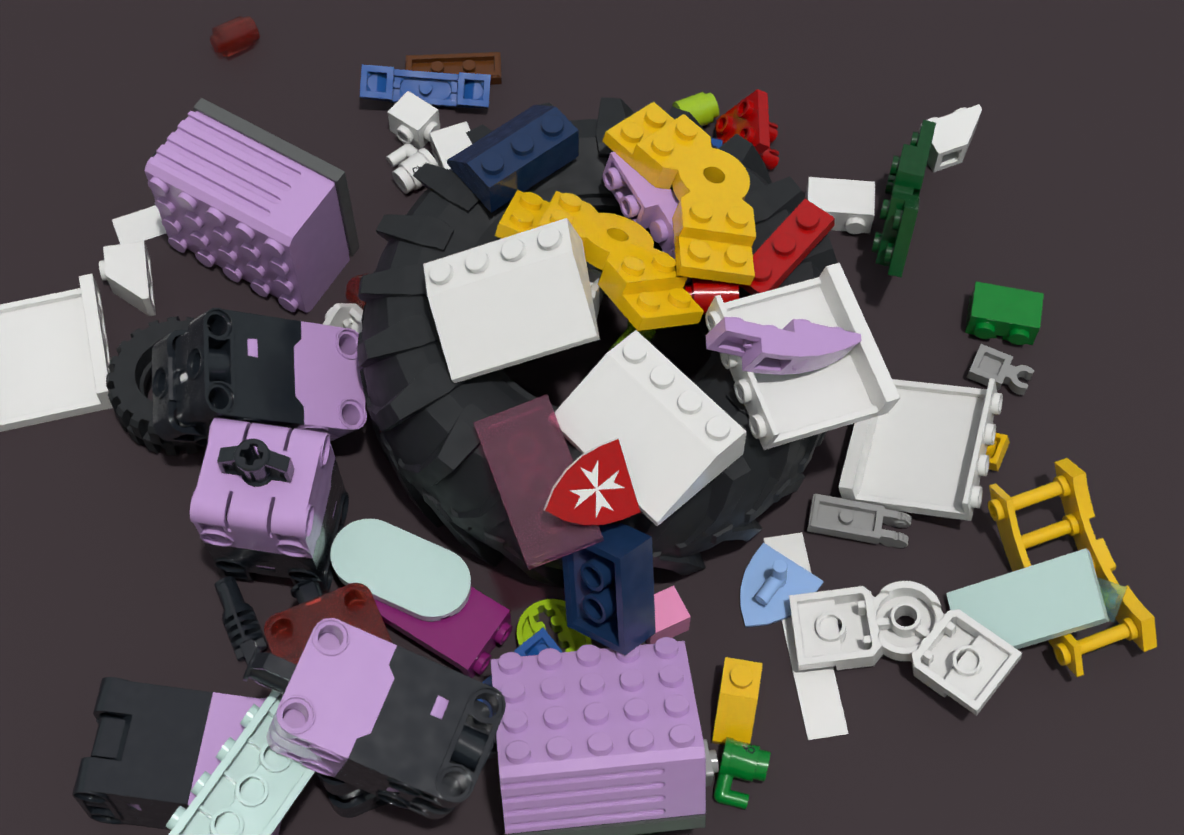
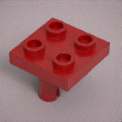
[716,89,779,170]

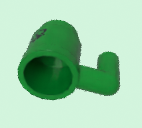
[714,737,771,810]

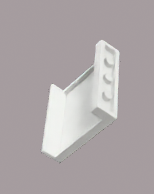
[705,263,900,450]
[0,274,113,432]
[838,378,1003,521]

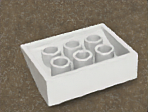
[423,218,600,383]
[549,330,747,526]

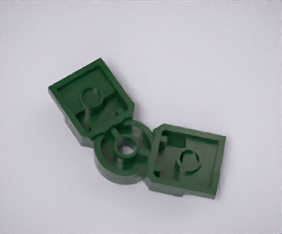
[871,120,936,278]

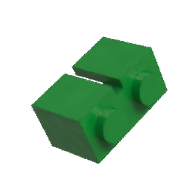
[965,281,1044,345]

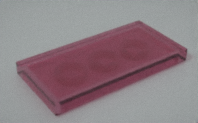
[474,394,604,570]

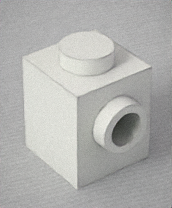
[387,91,440,149]

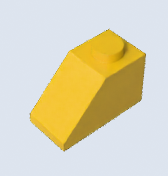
[712,657,763,745]

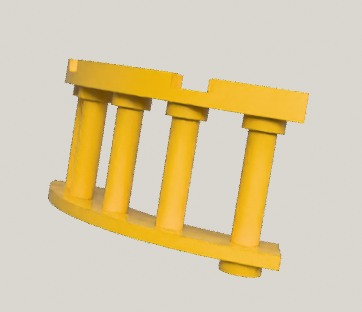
[988,458,1157,677]

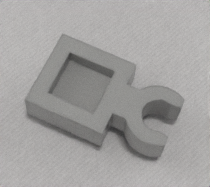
[967,344,1034,395]

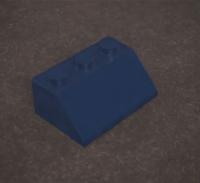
[447,105,579,213]
[560,523,656,656]

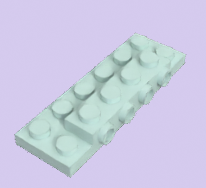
[165,690,315,835]

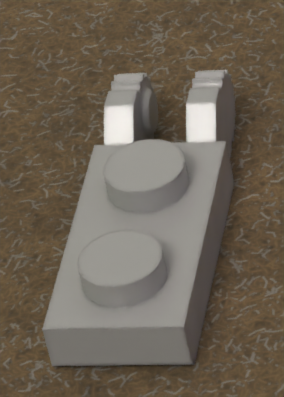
[807,494,912,548]

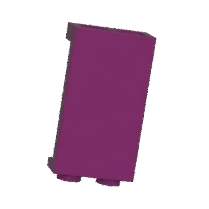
[357,587,513,678]

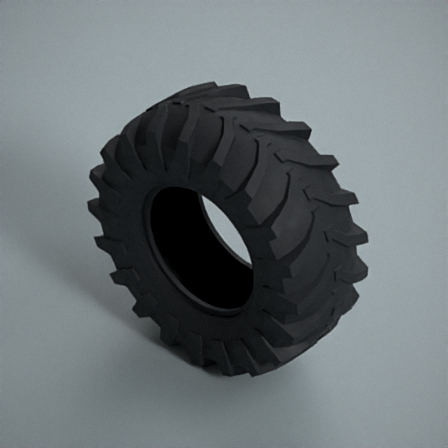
[357,97,838,588]

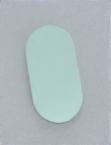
[330,519,471,622]

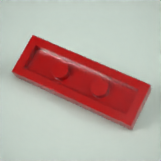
[739,198,835,295]

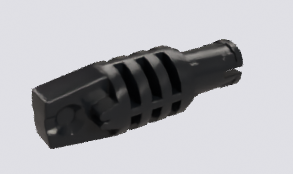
[214,576,269,665]

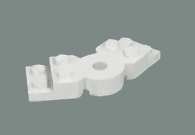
[789,581,1022,716]

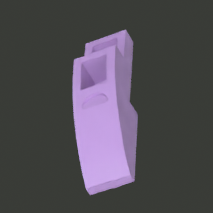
[602,152,691,284]
[706,317,862,375]

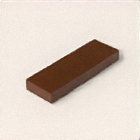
[406,52,502,85]

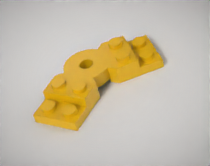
[602,101,756,285]
[495,190,704,331]

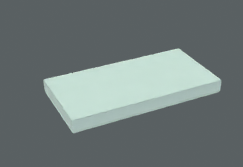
[946,548,1109,649]

